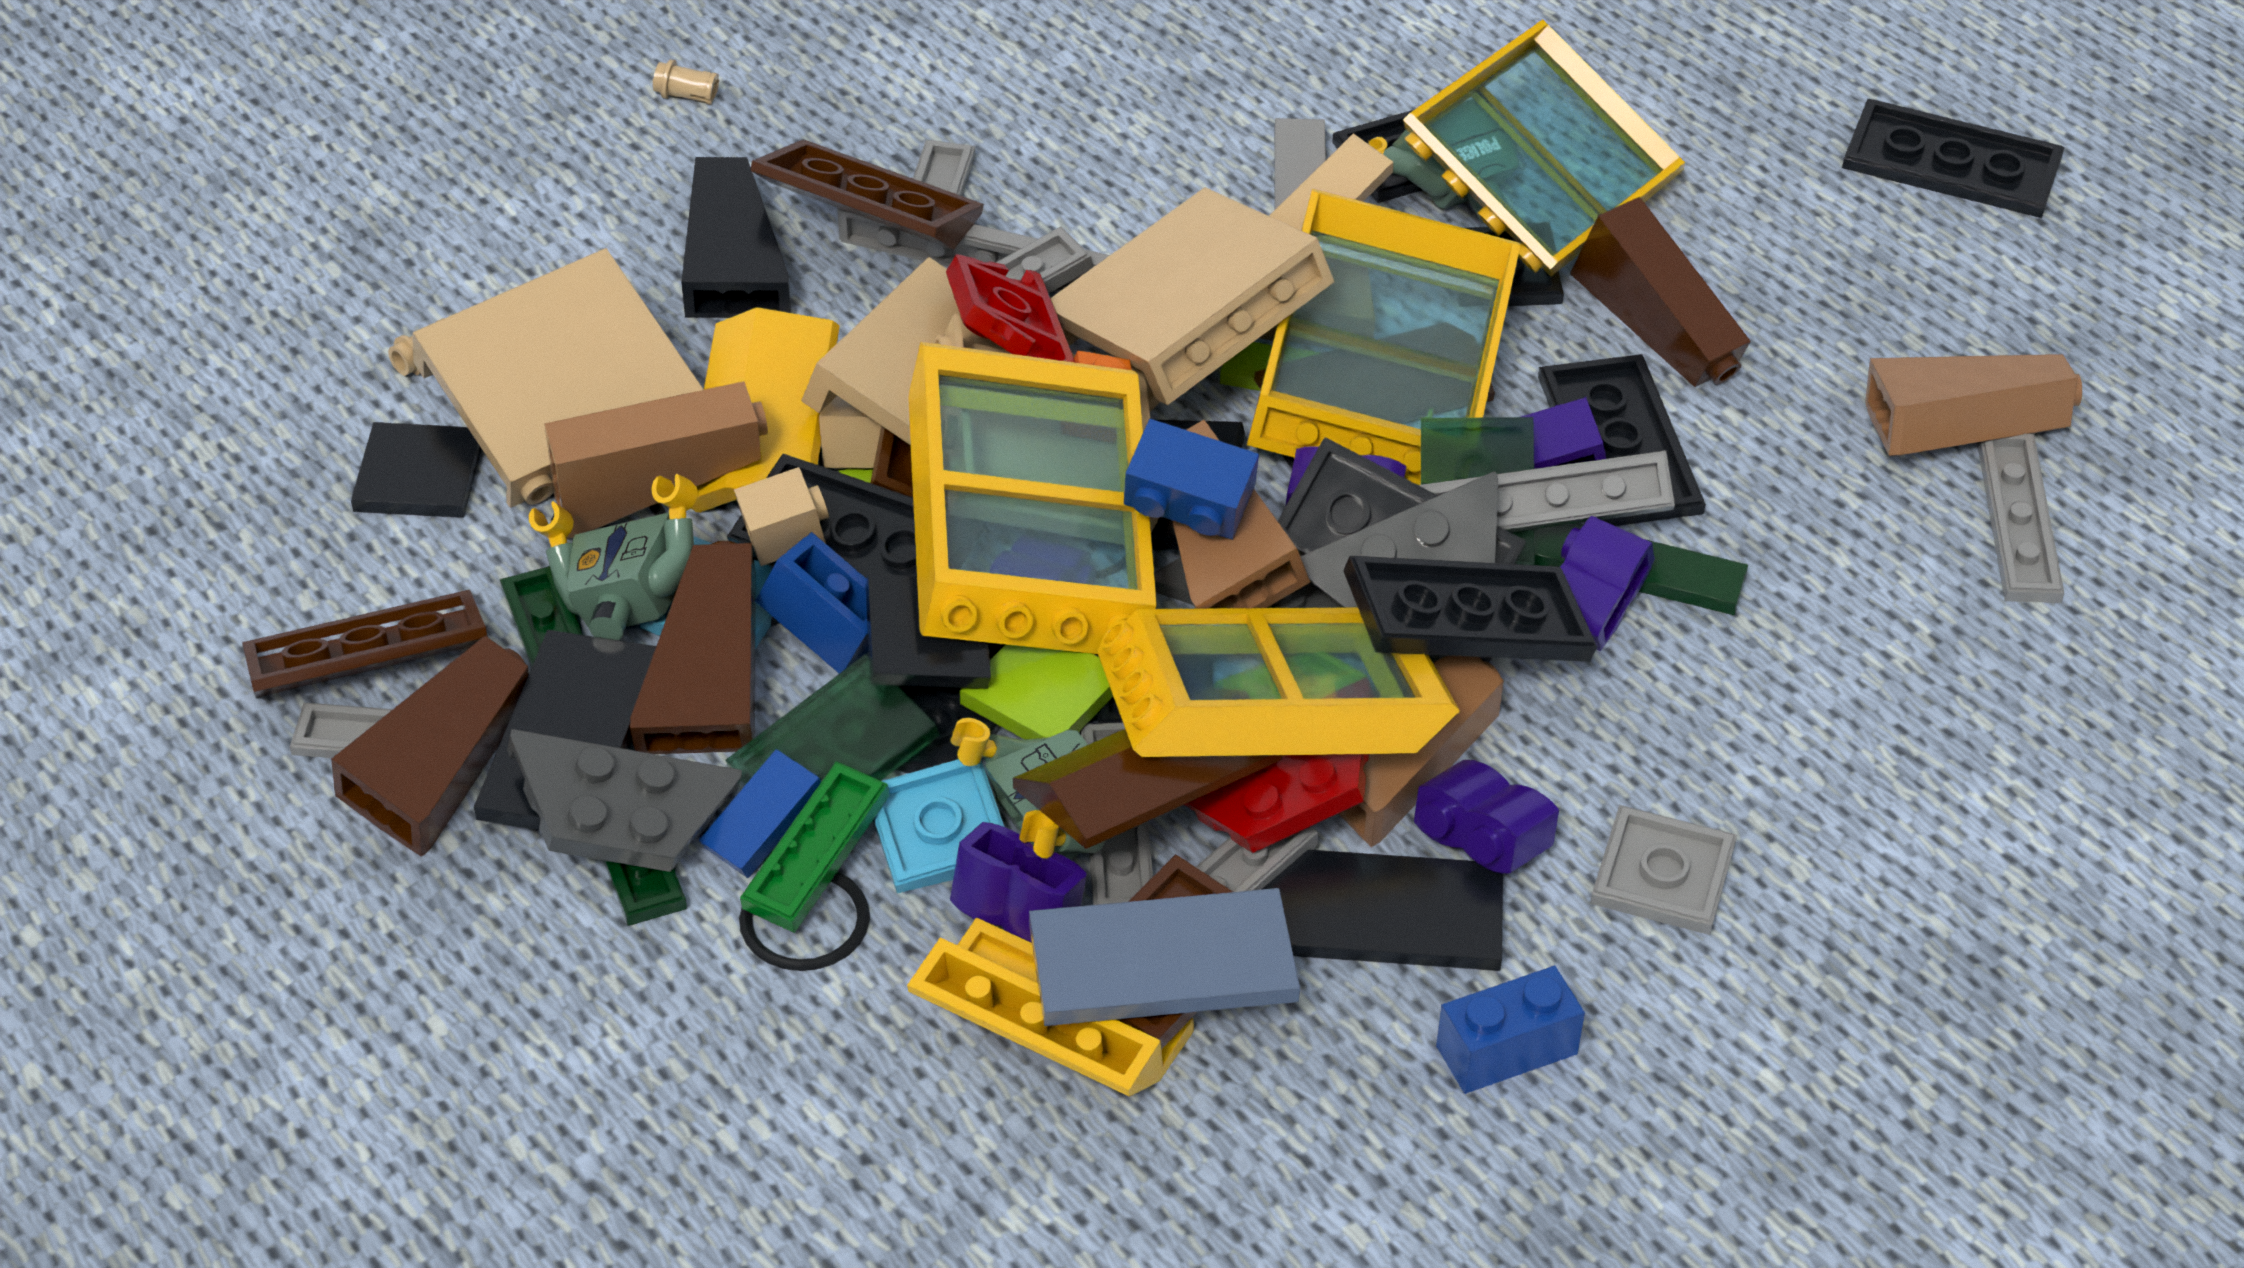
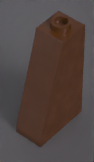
[1570,197,1751,387]
[630,541,756,754]
[331,636,529,857]

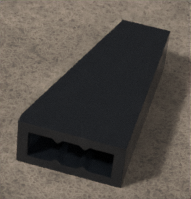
[681,157,791,318]

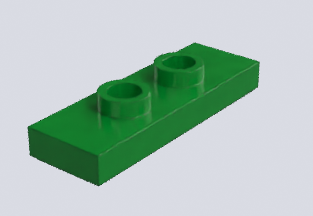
[740,761,890,933]

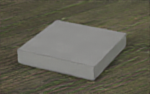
[1590,805,1737,935]

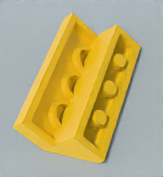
[691,307,840,513]
[907,917,1194,1097]

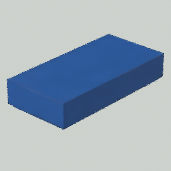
[699,749,822,878]

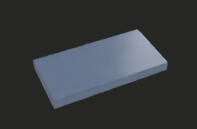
[1029,888,1300,1026]

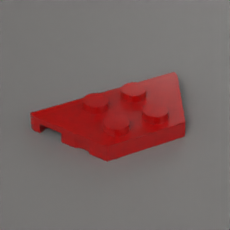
[946,254,1076,363]
[1184,683,1373,853]

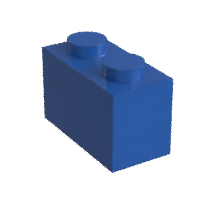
[1124,418,1259,540]
[755,532,869,676]
[1436,965,1585,1094]

